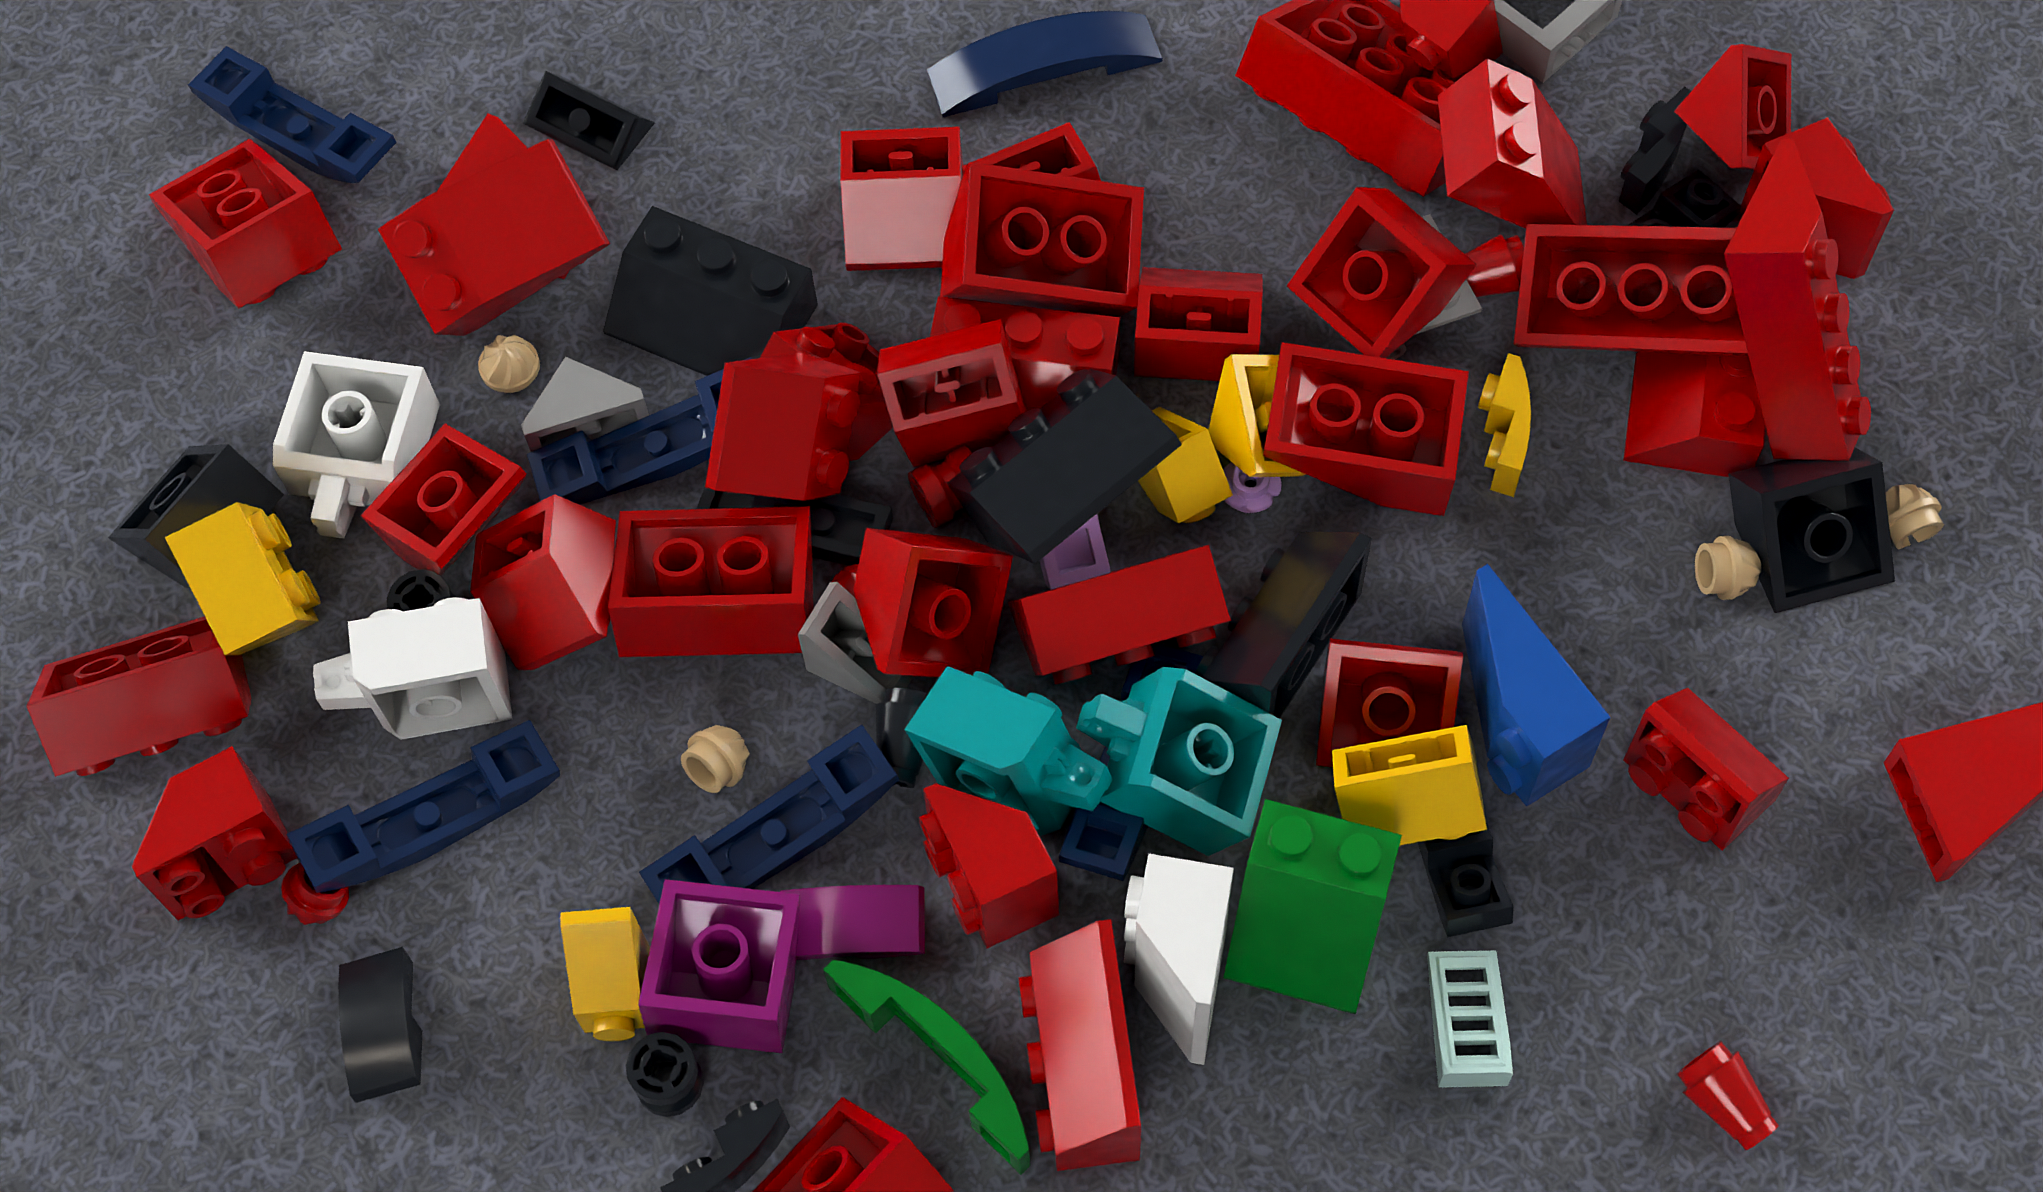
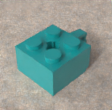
[904,666,1113,836]
[1076,667,1282,856]

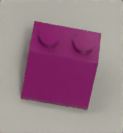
[638,879,800,1053]

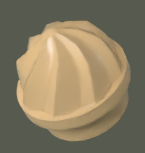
[478,335,540,393]
[1886,484,1944,549]
[1695,536,1761,600]
[681,725,750,793]

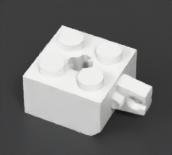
[273,351,440,539]
[313,597,512,740]

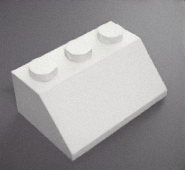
[1124,853,1234,1065]

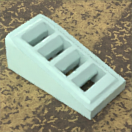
[1427,950,1513,1087]

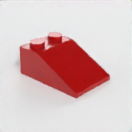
[1438,58,1587,229]
[148,138,342,309]
[378,139,610,336]
[1263,342,1469,516]

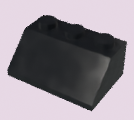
[603,206,818,376]
[947,368,1182,564]
[1195,532,1372,719]

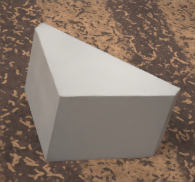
[521,357,649,452]
[798,582,913,704]

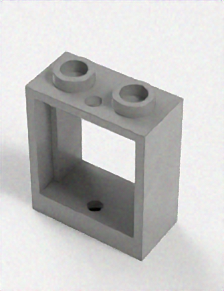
[1494,0,1622,83]

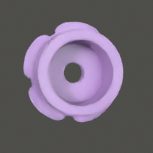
[1223,462,1282,513]

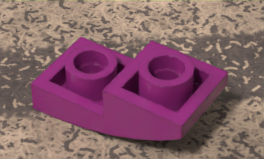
[780,885,925,960]

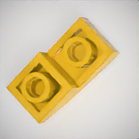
[1478,353,1531,497]

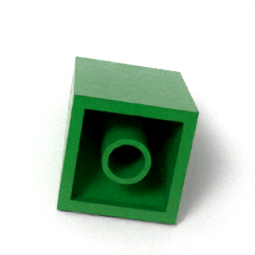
[1223,799,1402,1015]

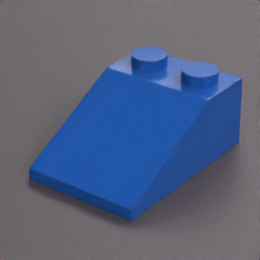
[1462,564,1611,807]

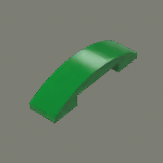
[823,960,1031,1175]

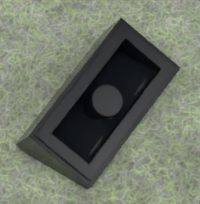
[523,71,655,170]

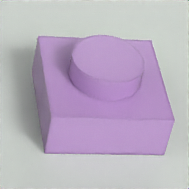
[1040,514,1111,590]

